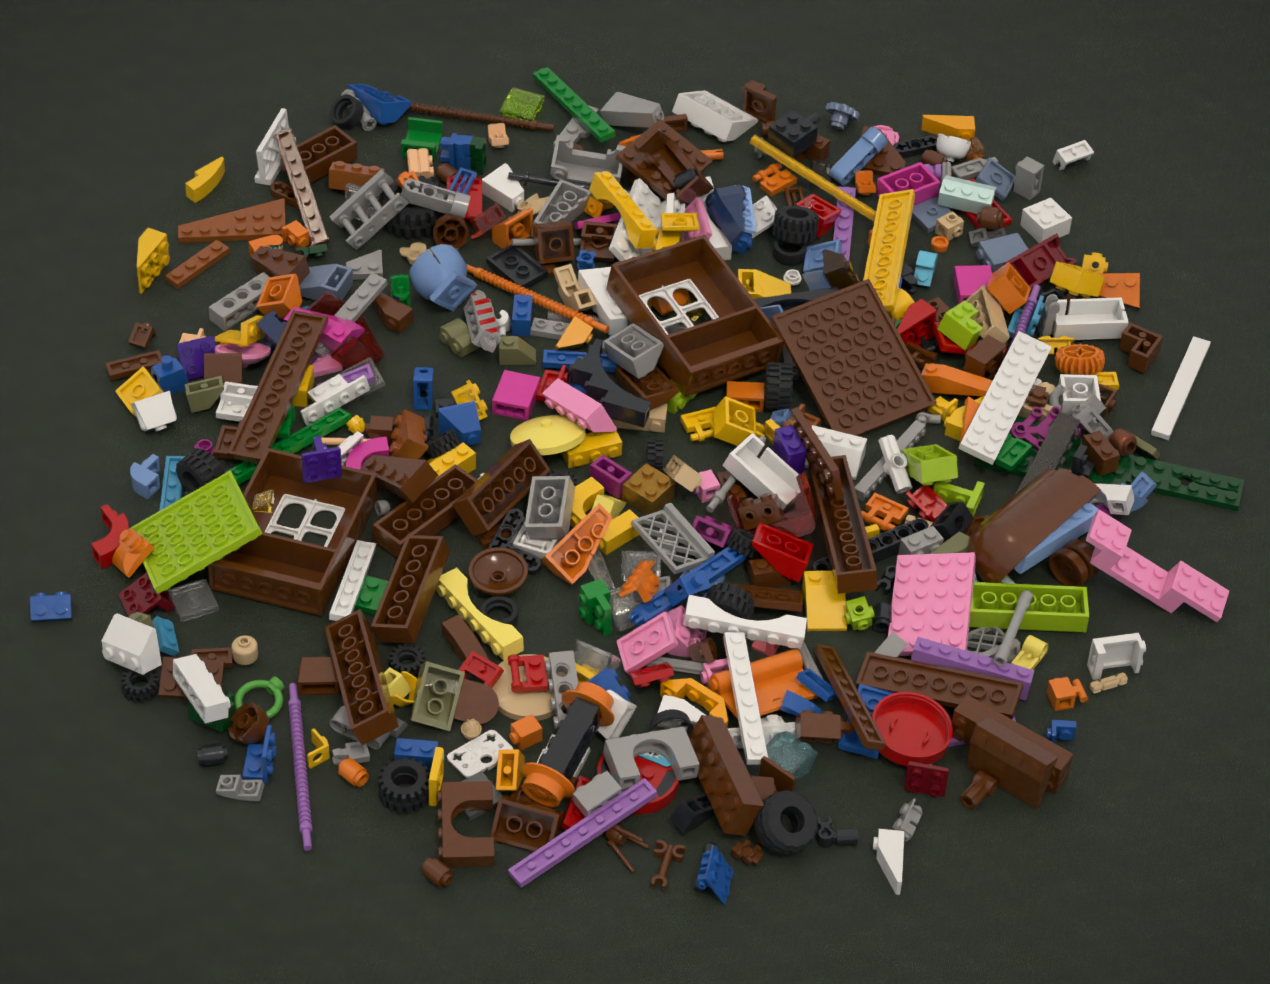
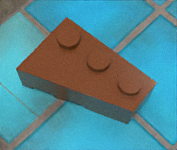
[389,409,428,459]

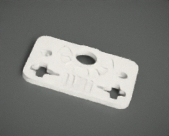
[447,730,513,778]

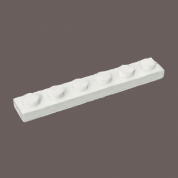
[329,540,376,621]

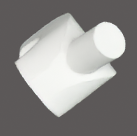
[496,310,512,336]

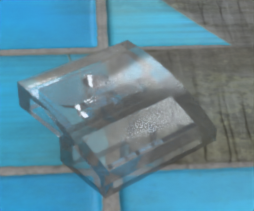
[609,587,643,632]

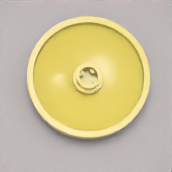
[510,415,586,455]

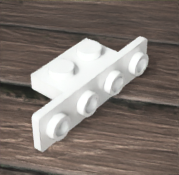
[300,374,370,425]
[728,715,797,748]

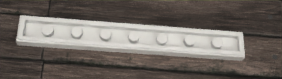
[1151,336,1211,440]

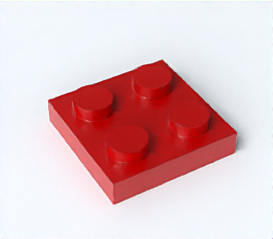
[629,662,674,687]

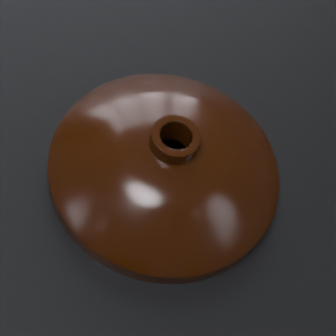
[469,547,528,595]

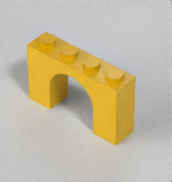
[570,477,642,555]

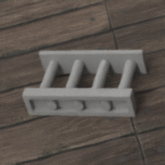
[329,169,409,250]

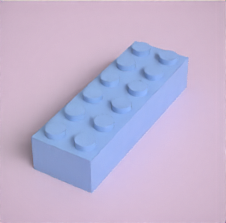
[1014,502,1099,574]

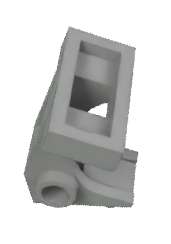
[1072,395,1114,437]

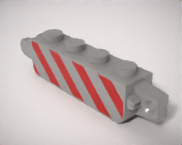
[464,290,501,353]

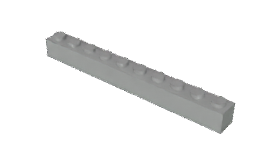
[855,420,926,501]

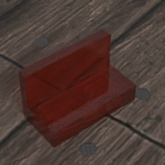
[470,203,506,239]

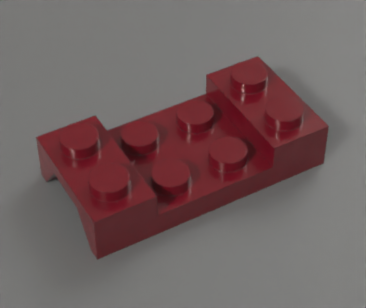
[1003,233,1078,292]

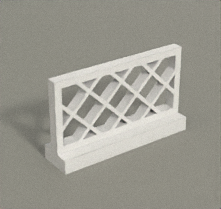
[254,108,297,185]

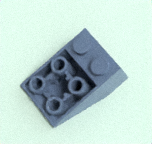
[299,264,353,307]

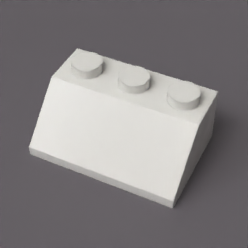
[805,425,867,480]
[102,613,162,674]

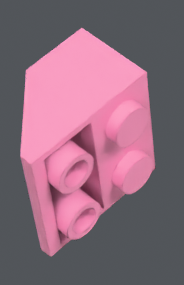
[667,605,707,658]

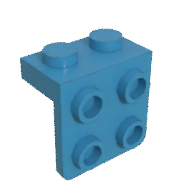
[1008,295,1044,338]

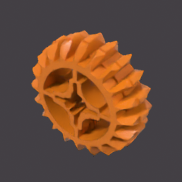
[1055,343,1105,375]

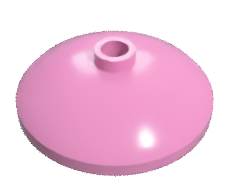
[215,343,271,368]

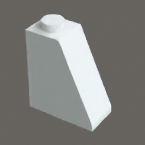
[482,163,524,212]

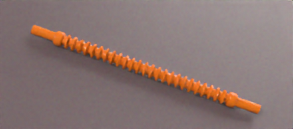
[466,264,609,333]

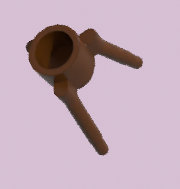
[606,824,649,873]

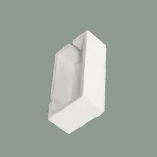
[1052,297,1129,340]
[722,433,809,512]

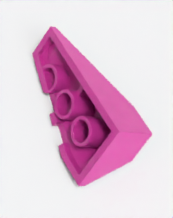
[283,307,365,356]

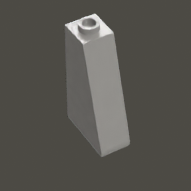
[600,92,664,127]

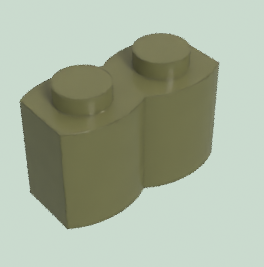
[439,318,480,357]

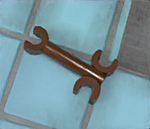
[651,840,686,891]

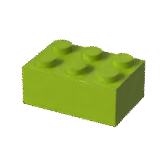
[901,444,958,485]

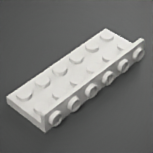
[609,178,667,262]

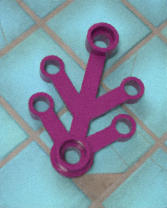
[1011,406,1084,452]

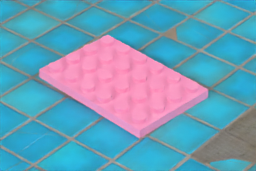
[888,552,976,656]

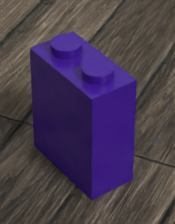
[773,425,806,479]

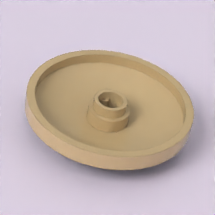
[492,654,566,721]

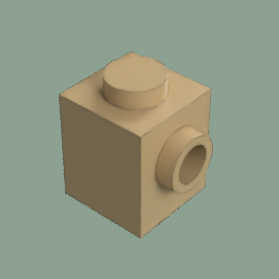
[935,211,964,241]

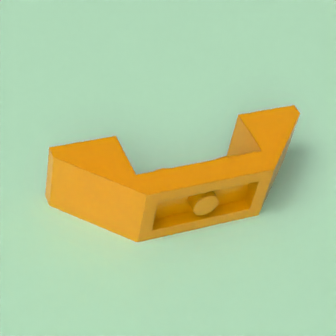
[660,678,728,727]

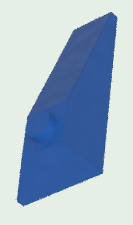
[348,84,412,125]

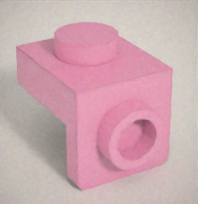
[700,658,728,690]

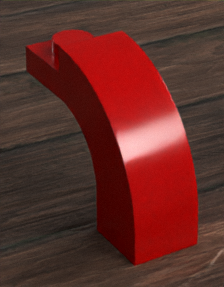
[91,504,129,569]

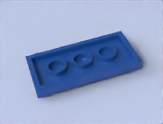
[838,684,893,759]

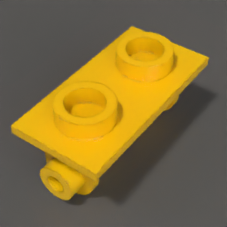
[1037,336,1075,355]

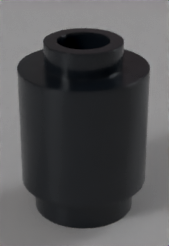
[673,168,700,190]
[872,603,892,633]
[197,743,228,766]

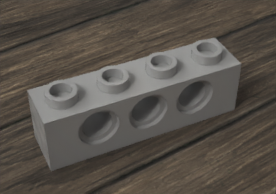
[209,272,269,331]
[545,650,578,729]

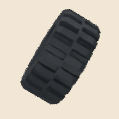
[379,175,445,239]

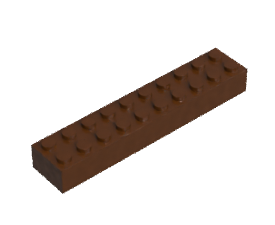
[808,455,877,594]

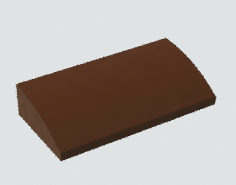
[615,365,679,410]

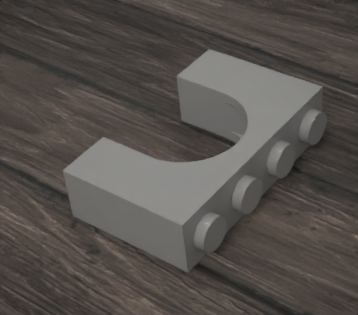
[603,726,700,791]

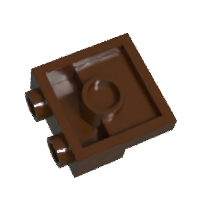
[742,80,777,123]

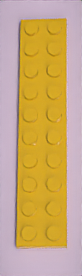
[863,189,915,312]

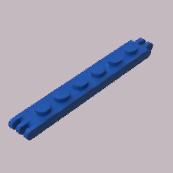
[629,547,746,627]

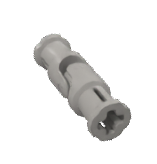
[341,89,377,131]

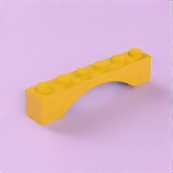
[589,171,657,249]

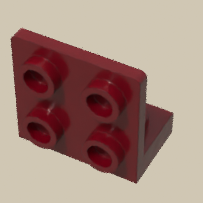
[119,572,175,617]
[904,761,949,797]

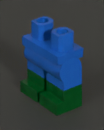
[440,133,487,175]

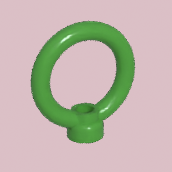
[234,676,285,719]

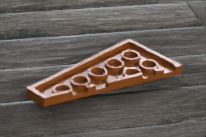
[178,198,286,243]

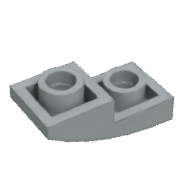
[216,775,264,801]

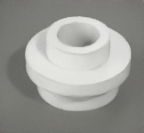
[783,269,801,286]

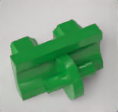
[390,274,411,307]

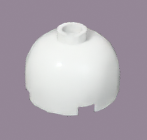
[936,133,971,162]

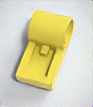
[1011,635,1048,670]

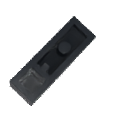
[670,792,716,833]

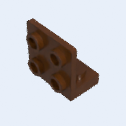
[759,756,796,814]

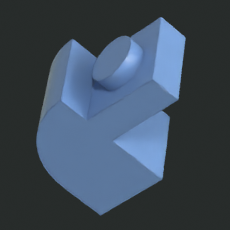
[130,454,160,499]
[1121,472,1157,512]

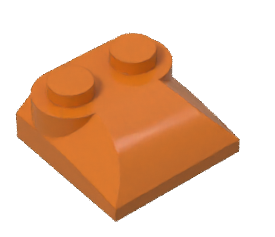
[112,528,155,578]

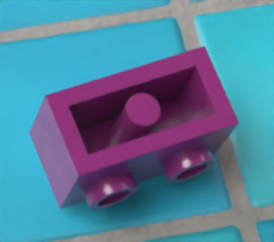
[590,455,632,499]
[692,515,733,549]

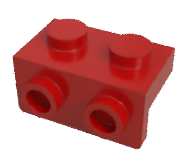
[536,365,570,402]
[905,485,947,522]

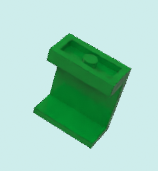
[401,117,443,161]

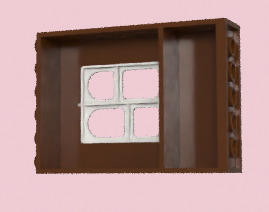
[606,235,784,397]
[208,448,378,616]

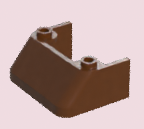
[636,128,714,203]

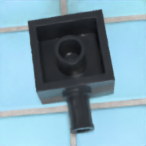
[768,110,820,158]

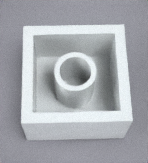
[1020,198,1072,243]
[1058,374,1101,417]

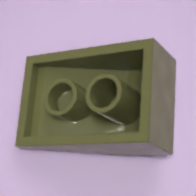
[410,661,465,731]

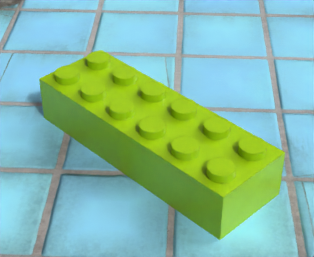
[969,582,1089,632]

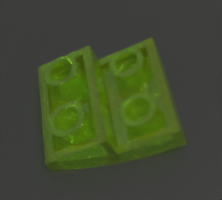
[500,87,545,121]

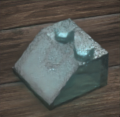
[766,731,818,778]

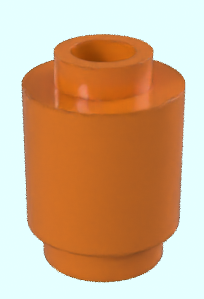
[338,758,369,787]

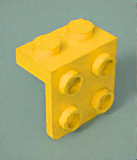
[215,315,264,347]

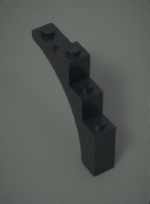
[568,339,651,428]

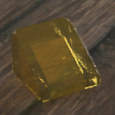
[683,298,705,321]
[252,489,274,513]

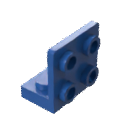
[242,725,277,783]

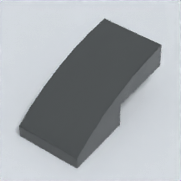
[968,228,1006,247]

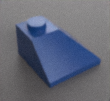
[438,401,481,446]

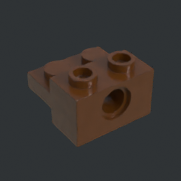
[580,221,618,262]

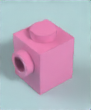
[693,469,720,503]

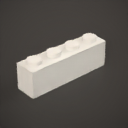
[173,654,231,723]

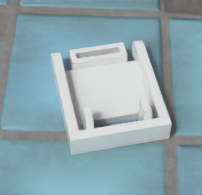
[513,522,561,559]

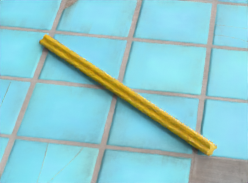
[750,134,876,222]

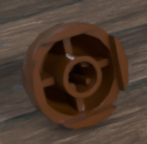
[433,214,469,248]
[228,702,269,744]

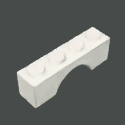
[1090,483,1134,515]

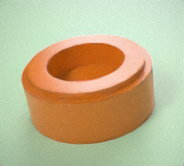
[931,236,949,252]

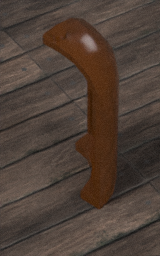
[968,468,1101,583]

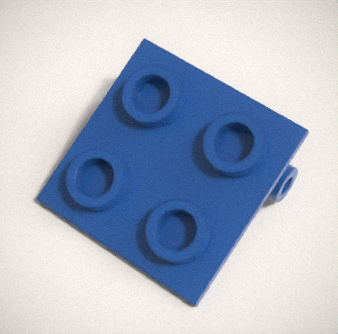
[696,845,733,905]

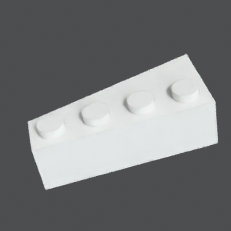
[578,267,628,335]

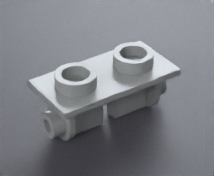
[892,798,923,842]

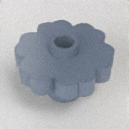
[825,102,860,130]

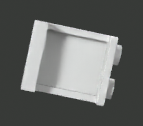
[1087,633,1146,680]

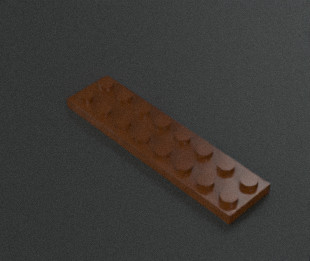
[856,652,1023,720]

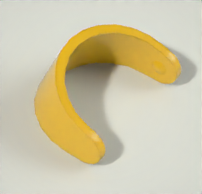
[391,671,417,707]

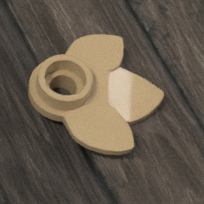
[517,193,549,215]
[400,242,434,265]

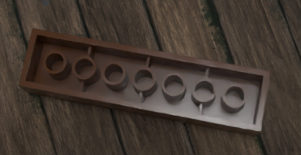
[325,609,399,745]

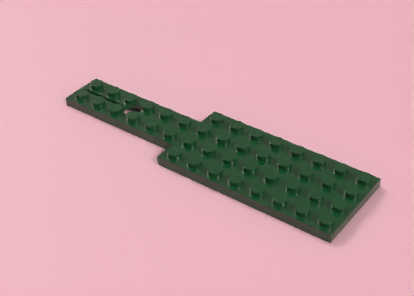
[973,416,1244,511]

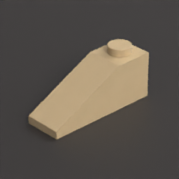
[663,455,703,492]

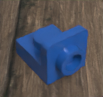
[1046,720,1077,743]

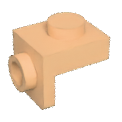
[488,123,509,148]

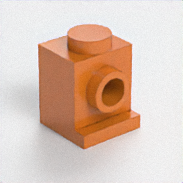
[282,220,310,248]

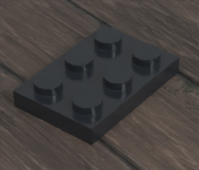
[486,244,548,289]

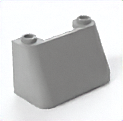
[550,135,626,185]

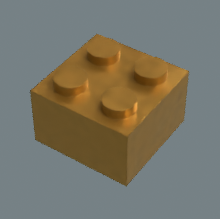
[622,463,676,515]

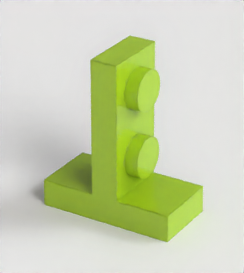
[933,481,985,517]

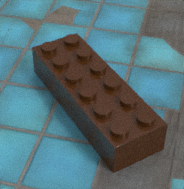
[452,439,550,536]
[373,464,477,558]
[371,535,450,644]
[952,695,1073,795]
[688,715,764,836]

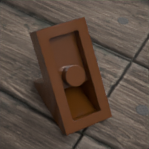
[688,636,719,663]

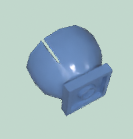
[409,244,477,312]

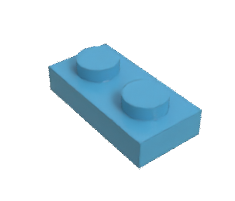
[152,616,179,657]

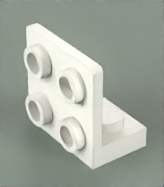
[752,195,777,238]

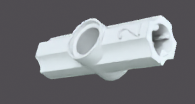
[878,435,912,494]

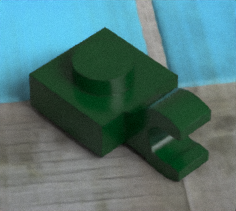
[295,244,328,258]

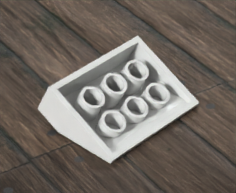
[672,90,759,142]

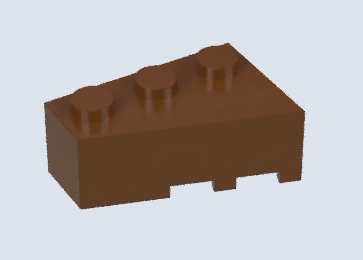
[251,246,310,285]

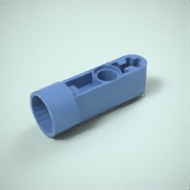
[829,127,888,186]

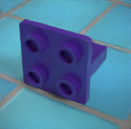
[176,336,216,380]
[302,436,342,483]

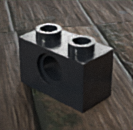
[930,501,974,543]

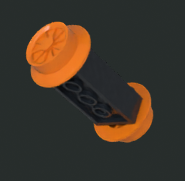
[522,682,615,808]

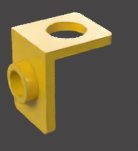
[307,729,330,769]

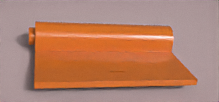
[709,648,819,719]

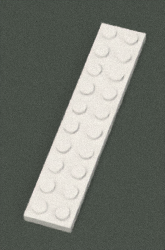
[958,331,1052,465]

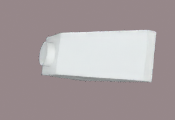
[657,695,707,730]
[873,829,904,895]

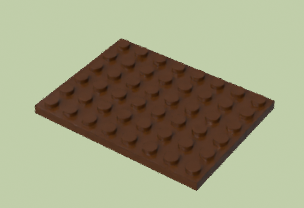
[771,279,937,436]

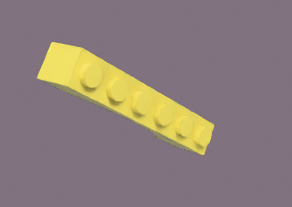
[436,568,524,661]

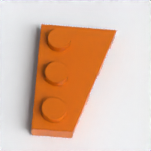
[1098,273,1140,310]

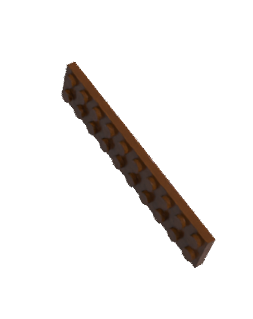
[227,310,329,463]

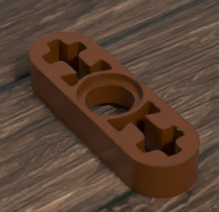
[270,181,300,210]

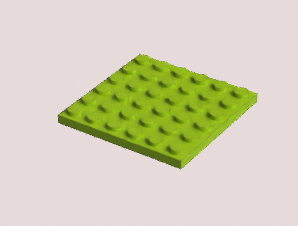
[129,470,263,594]

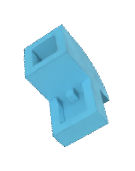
[914,250,938,288]

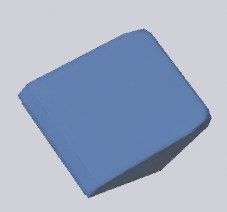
[770,408,792,428]

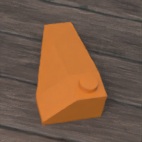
[921,363,993,396]
[541,503,613,585]

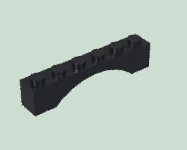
[754,287,839,311]

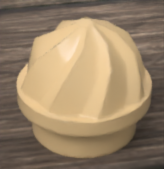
[461,719,482,740]

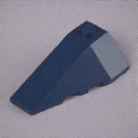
[705,185,746,245]

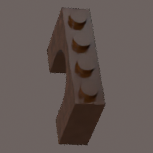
[438,781,494,867]

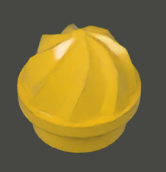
[346,415,366,434]

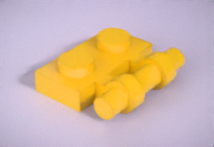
[680,407,716,442]

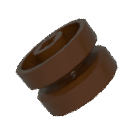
[1049,539,1099,587]

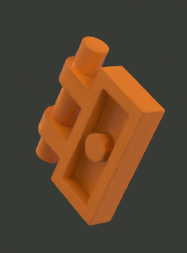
[752,162,797,197]
[861,493,909,532]

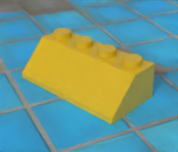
[427,443,476,479]

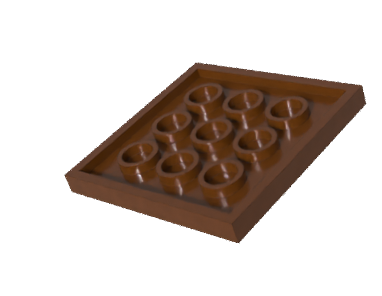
[615,119,713,200]

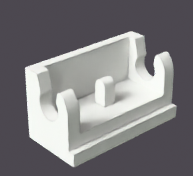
[1052,140,1094,170]

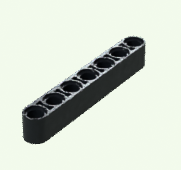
[812,518,929,571]

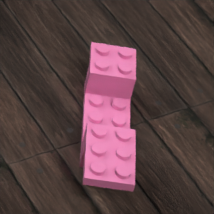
[1086,510,1229,622]

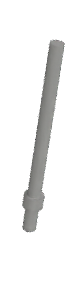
[706,436,766,513]

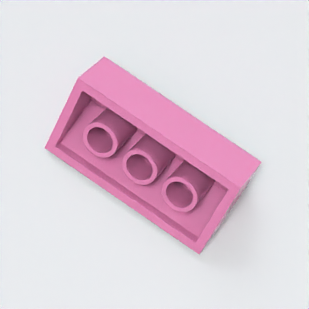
[542,378,617,432]

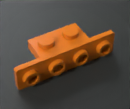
[618,560,660,603]

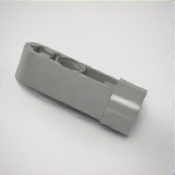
[401,179,471,219]

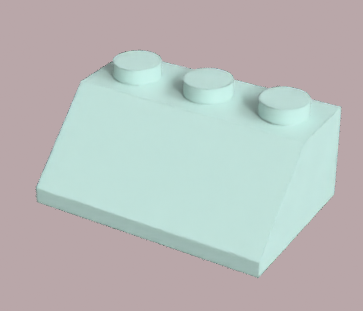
[938,175,997,214]

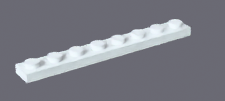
[723,632,768,765]

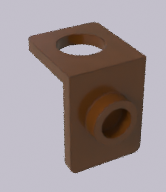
[1098,383,1117,418]

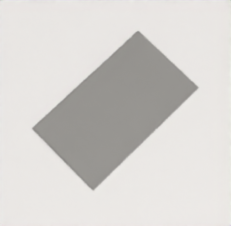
[874,632,908,657]

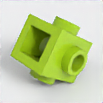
[844,596,875,631]

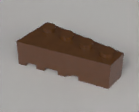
[360,455,438,503]

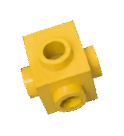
[1082,252,1108,274]

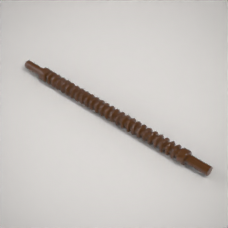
[406,102,555,131]

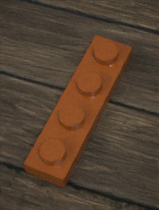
[165,240,230,289]

